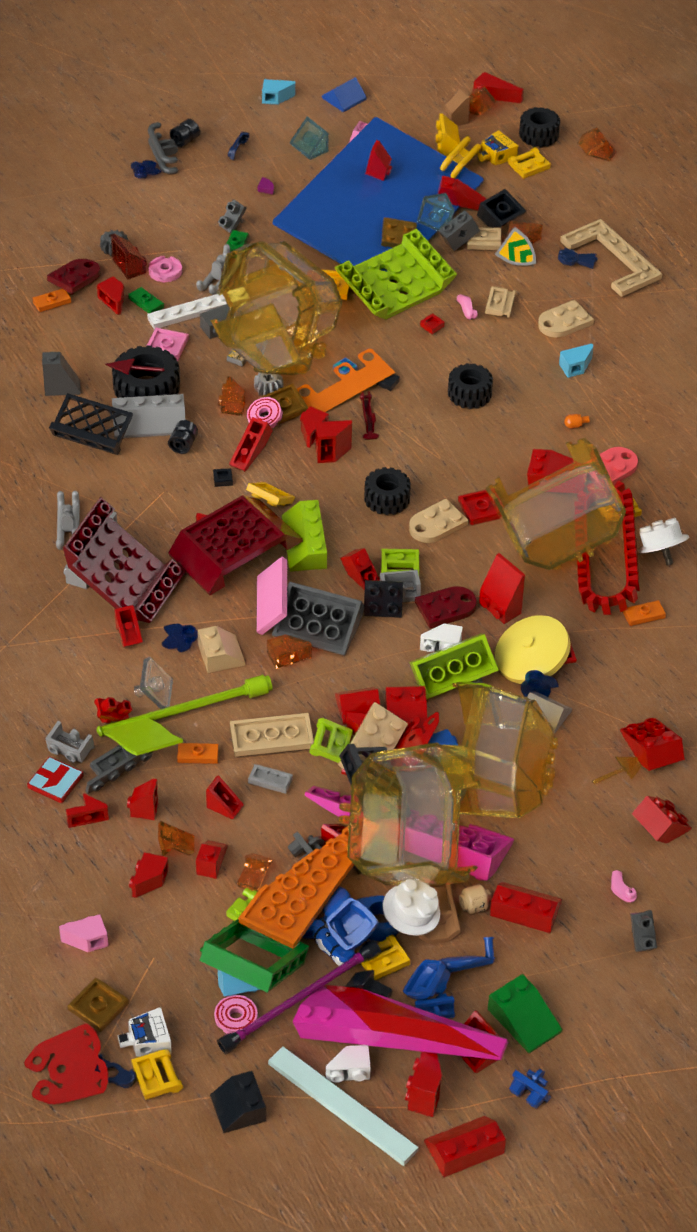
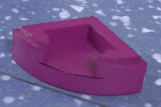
[257,177,274,194]

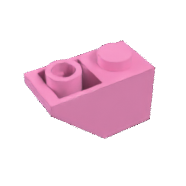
[59,914,108,952]

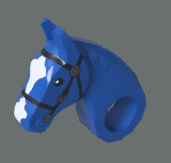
[302,895,400,966]

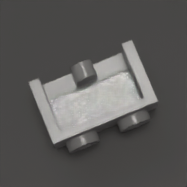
[380,570,421,602]
[45,721,95,763]

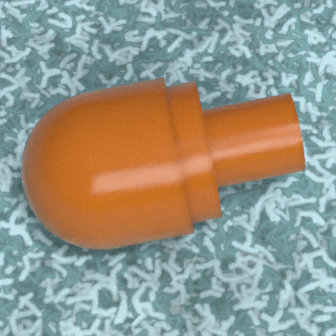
[564,413,590,429]

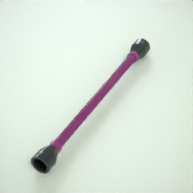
[217,939,381,1055]

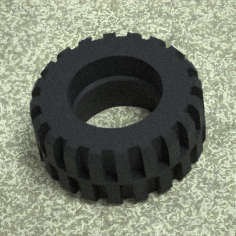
[112,345,180,398]

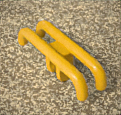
[440,136,481,178]

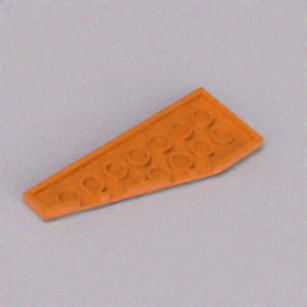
[238,817,379,949]

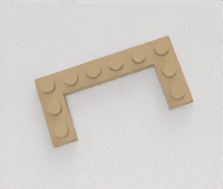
[560,219,662,297]

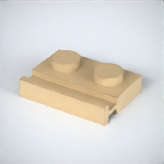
[467,227,501,250]
[485,286,516,318]

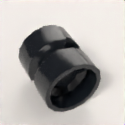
[170,119,200,148]
[168,420,198,454]

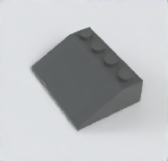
[272,582,365,656]

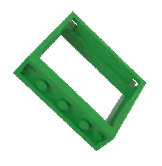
[200,919,309,993]

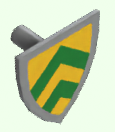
[495,227,536,266]

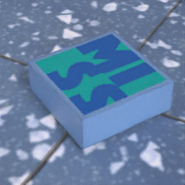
[333,357,358,375]

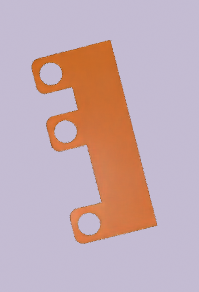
[297,349,396,412]

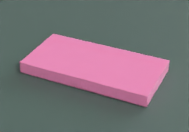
[257,557,287,635]

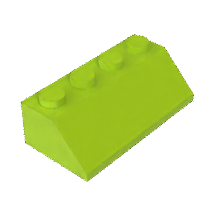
[281,500,327,572]
[409,634,499,700]

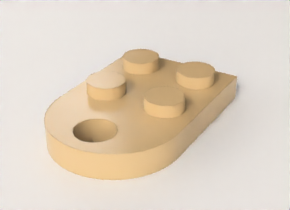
[538,300,594,337]
[409,499,468,543]

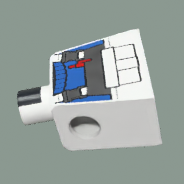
[118,1007,172,1057]

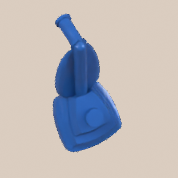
[322,887,378,951]
[403,937,495,1000]

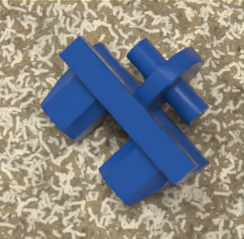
[415,993,455,1018]
[509,1069,551,1109]

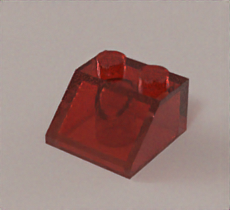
[111,233,147,280]

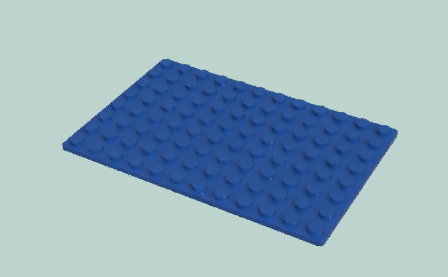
[273,117,484,282]

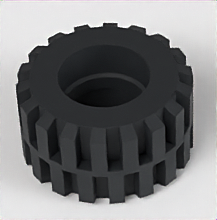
[519,107,560,147]
[448,363,493,409]
[364,467,411,515]

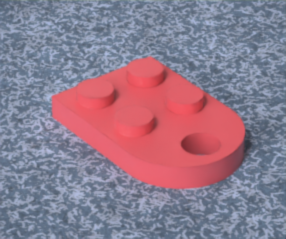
[585,447,638,487]

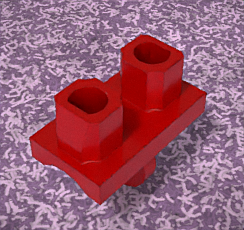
[94,697,132,723]

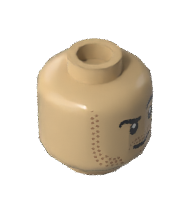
[459,884,492,914]

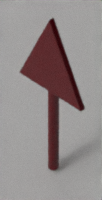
[105,358,164,374]

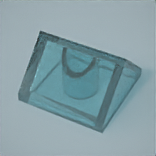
[289,116,329,160]
[417,193,455,232]

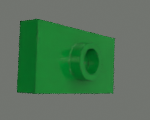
[226,230,249,258]
[128,287,164,314]

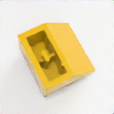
[435,113,460,157]

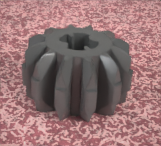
[100,229,128,256]

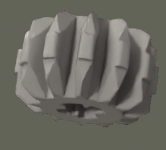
[254,369,283,396]

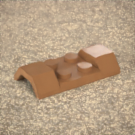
[404,863,460,944]

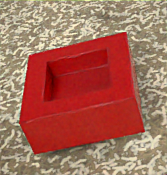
[420,313,445,334]

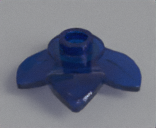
[131,160,162,179]
[162,624,198,652]
[521,670,559,697]

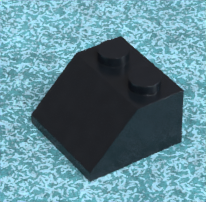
[477,189,526,227]
[210,1071,266,1134]

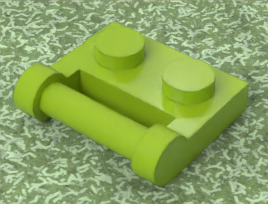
[381,549,419,575]
[309,718,353,763]

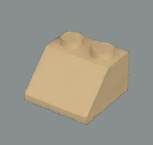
[198,626,245,673]

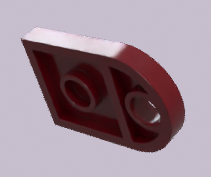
[47,259,100,294]
[415,586,477,629]

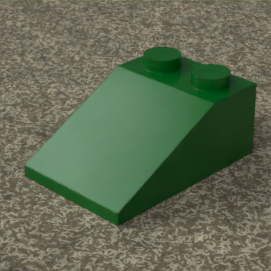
[488,974,563,1054]

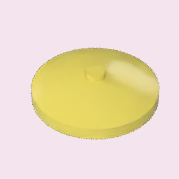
[495,615,571,684]

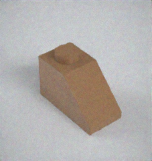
[443,88,470,126]

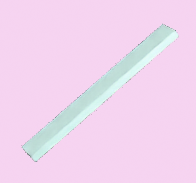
[268,1047,418,1166]

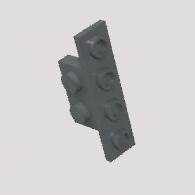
[85,745,153,794]

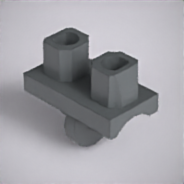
[218,199,247,233]
[287,831,324,861]
[630,910,657,952]

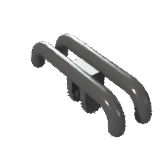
[148,122,178,174]

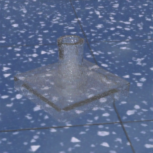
[134,657,173,709]

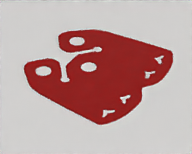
[383,712,439,770]
[24,1023,108,1104]

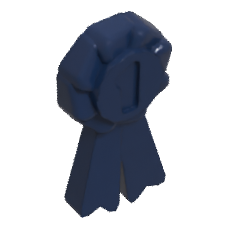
[558,248,597,269]

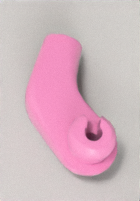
[456,294,478,320]
[611,871,637,903]

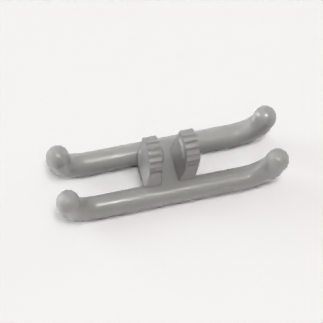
[196,244,242,295]
[56,490,80,550]

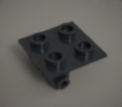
[364,580,403,618]

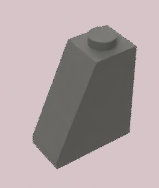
[42,352,81,396]

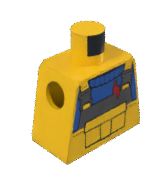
[477,130,518,165]

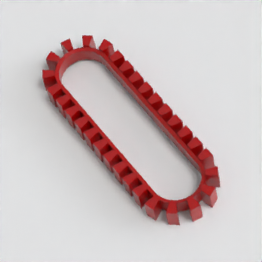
[574,479,640,615]

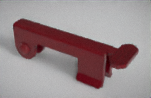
[360,391,379,440]

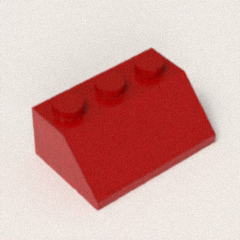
[490,882,562,933]
[424,1116,506,1177]

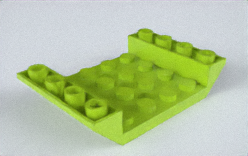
[335,229,457,320]

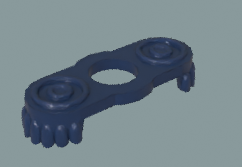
[228,131,250,161]
[95,1054,136,1088]

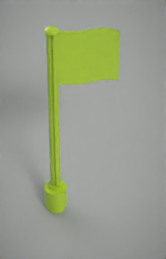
[97,675,273,756]

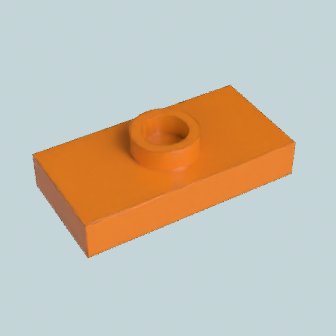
[33,289,71,312]
[623,600,666,626]
[177,743,218,764]

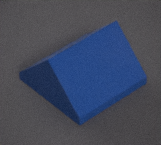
[322,77,366,112]

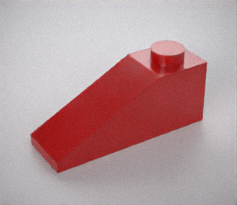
[473,72,524,103]
[436,176,487,210]
[229,417,273,472]

